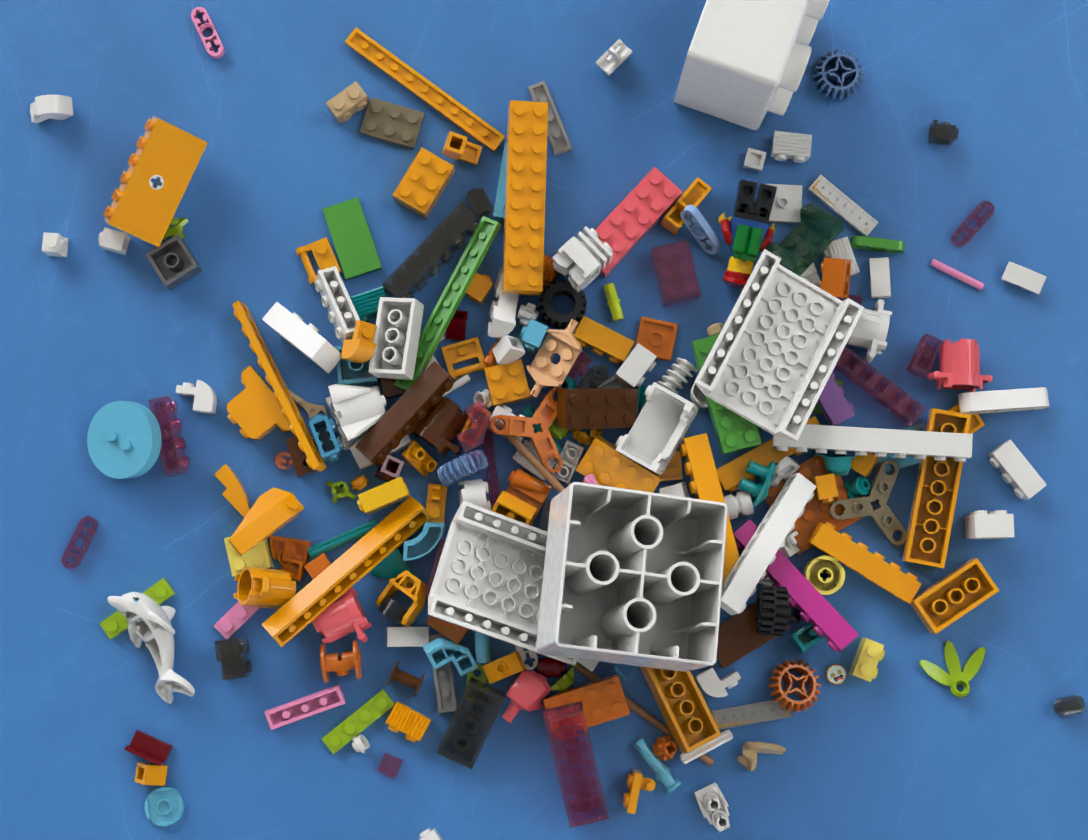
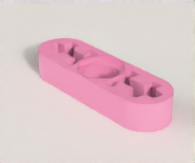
[191,7,225,59]

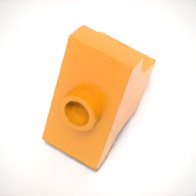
[482,651,526,684]

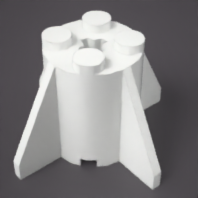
[325,384,387,451]

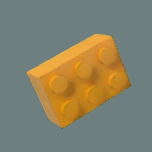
[393,147,455,219]

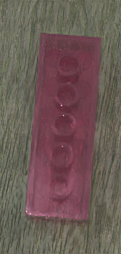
[543,701,609,828]

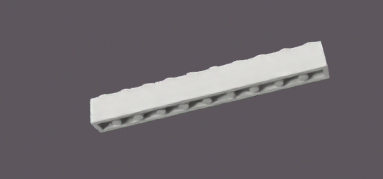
[772,424,973,462]

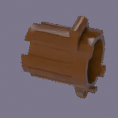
[411,396,469,457]

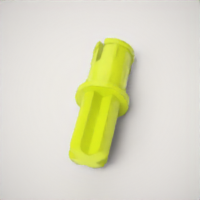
[604,283,624,322]

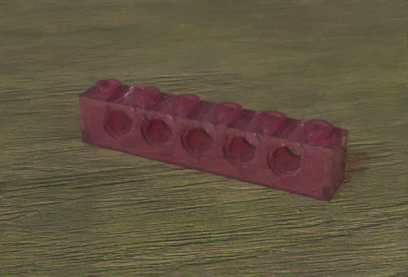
[834,346,926,426]

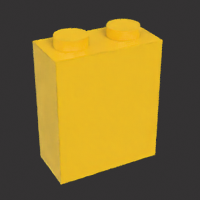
[357,477,411,515]

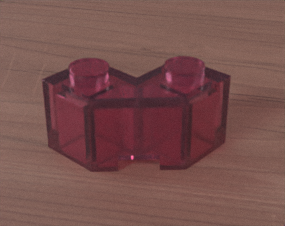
[456,399,491,454]

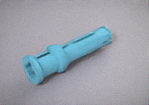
[633,737,681,794]

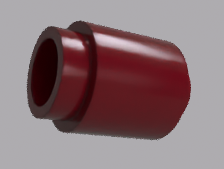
[537,657,566,677]

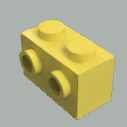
[848,638,885,682]

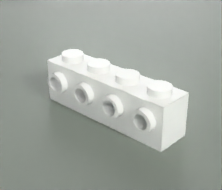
[314,266,360,344]

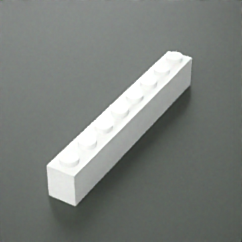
[721,473,817,615]

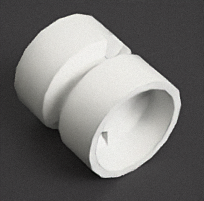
[723,491,754,520]

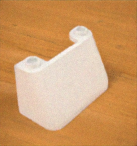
[615,382,699,475]

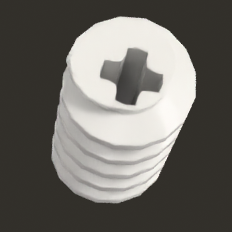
[657,358,697,395]

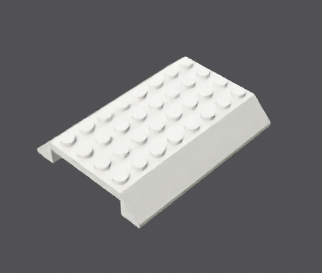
[694,249,864,441]
[428,501,577,666]

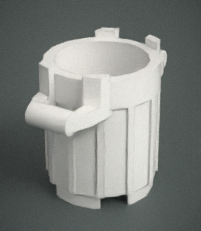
[846,299,892,363]

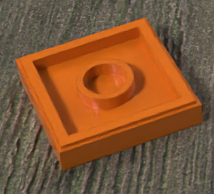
[635,316,678,362]

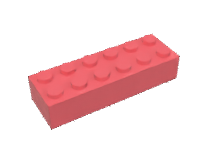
[595,167,683,278]

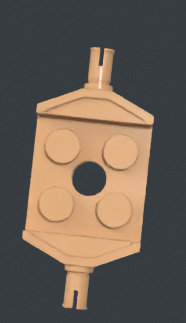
[526,319,582,398]

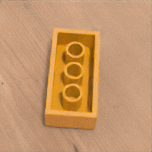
[576,435,663,493]
[910,558,1000,634]

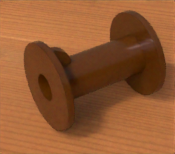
[387,661,426,697]

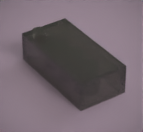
[436,677,507,769]

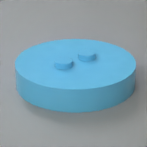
[87,401,161,479]

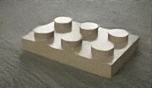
[360,97,425,150]

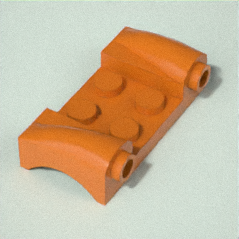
[506,468,552,525]

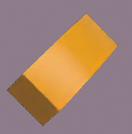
[660,177,712,235]
[214,464,252,518]

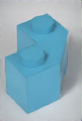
[422,637,478,676]

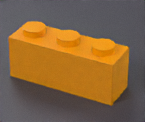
[574,316,635,365]

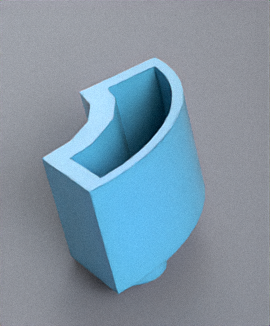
[403,522,446,561]

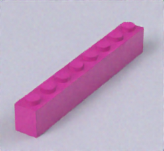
[733,519,859,654]

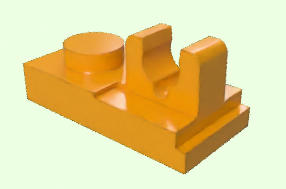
[426,483,448,523]

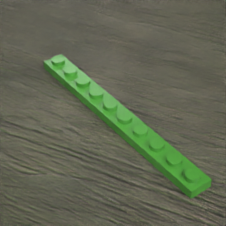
[394,216,501,391]

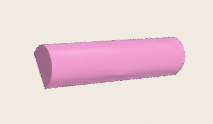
[264,684,346,730]

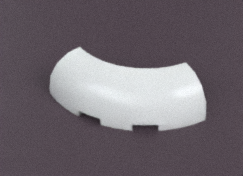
[488,266,519,338]

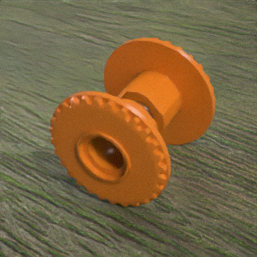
[320,640,362,683]

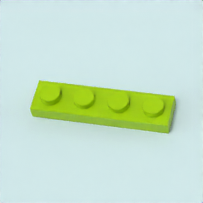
[99,578,176,640]
[322,689,395,754]

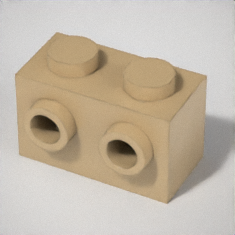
[326,81,369,124]

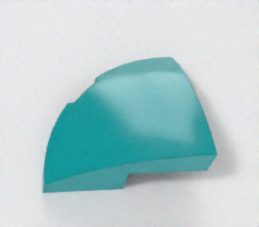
[369,548,415,579]

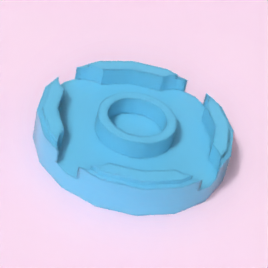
[144,786,185,827]

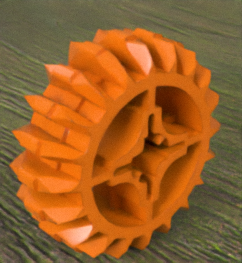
[768,659,821,713]

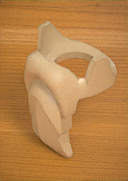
[737,741,786,772]

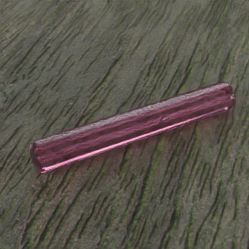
[482,430,500,506]

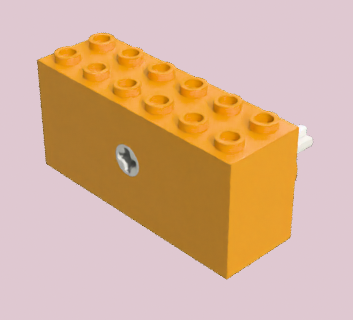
[103,116,208,247]

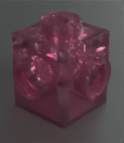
[568,351,592,380]

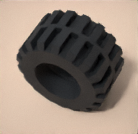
[539,279,587,330]
[755,585,789,637]

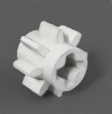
[517,302,540,327]

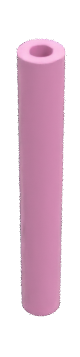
[930,259,984,290]

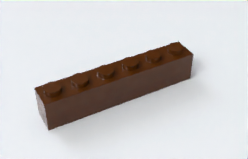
[355,361,456,466]

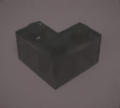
[215,637,252,680]

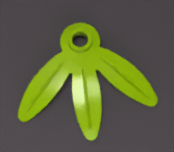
[919,641,986,698]

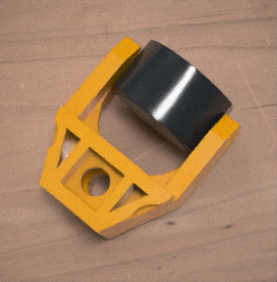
[376,570,428,627]

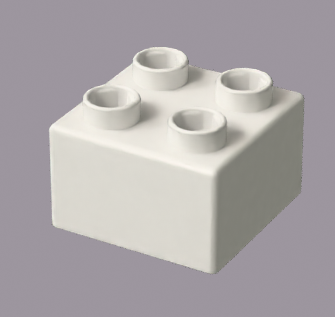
[674,0,830,130]
[536,482,728,672]

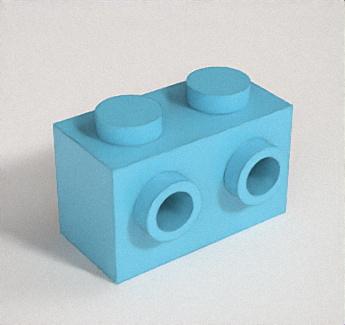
[520,319,549,355]

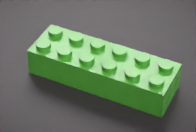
[690,334,762,455]

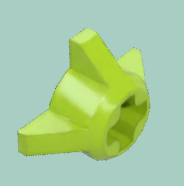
[162,217,189,240]
[326,481,356,504]
[550,667,574,691]

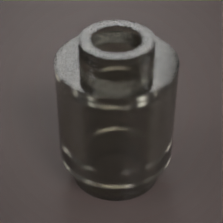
[1053,695,1085,718]

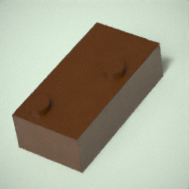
[717,600,790,669]

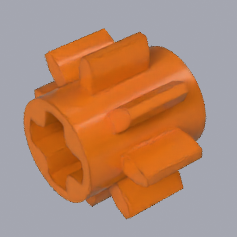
[652,736,677,761]

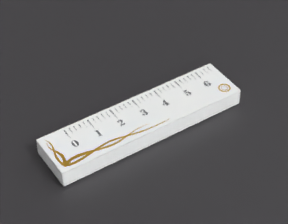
[808,174,879,237]

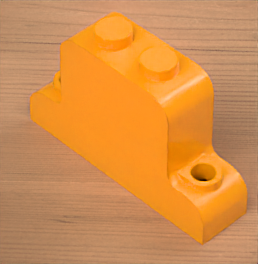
[227,366,292,441]

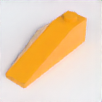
[228,487,304,556]

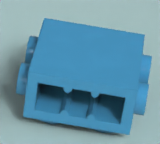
[308,414,344,463]

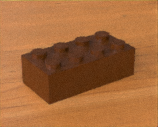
[557,387,638,429]

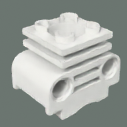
[552,226,613,293]

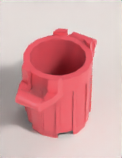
[927,339,993,392]
[312,587,372,644]

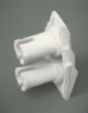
[694,782,730,832]

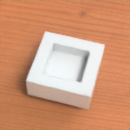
[743,148,767,172]

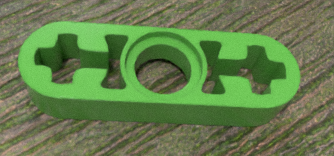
[850,236,905,254]

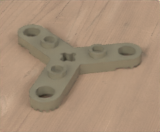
[828,460,907,545]

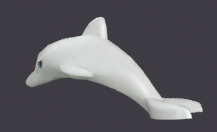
[107,592,195,704]

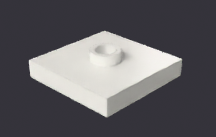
[766,184,802,224]

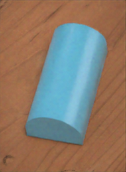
[472,630,491,663]

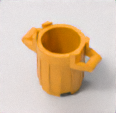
[233,566,296,609]

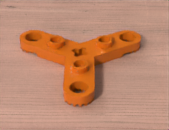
[489,387,563,473]

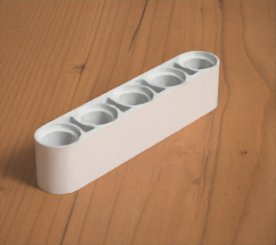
[958,387,1050,414]

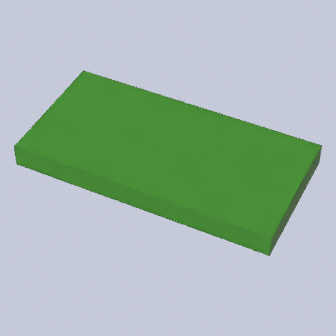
[322,197,382,280]

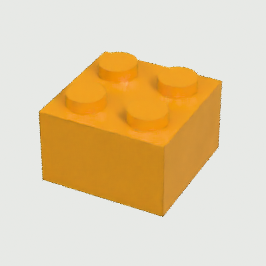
[484,359,531,408]

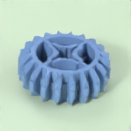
[813,49,864,100]
[436,450,488,487]

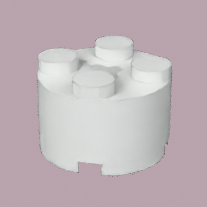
[458,479,491,511]

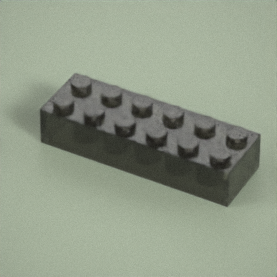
[382,202,479,298]

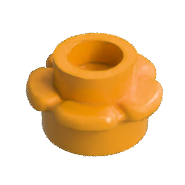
[350,474,368,491]

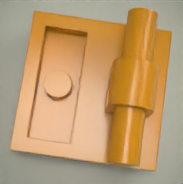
[622,769,656,814]

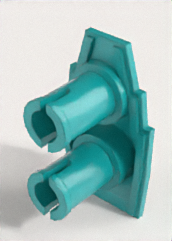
[737,460,775,506]

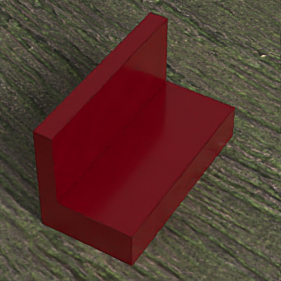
[124,730,173,766]

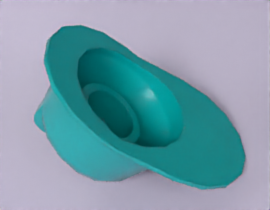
[812,450,856,476]

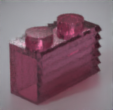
[907,334,943,378]

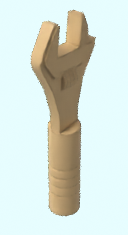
[288,389,328,421]

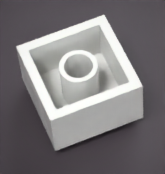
[964,510,1014,539]

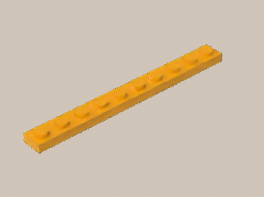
[344,27,505,153]
[232,300,327,472]

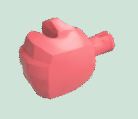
[501,669,551,724]

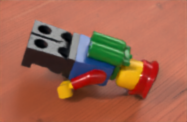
[718,179,777,288]

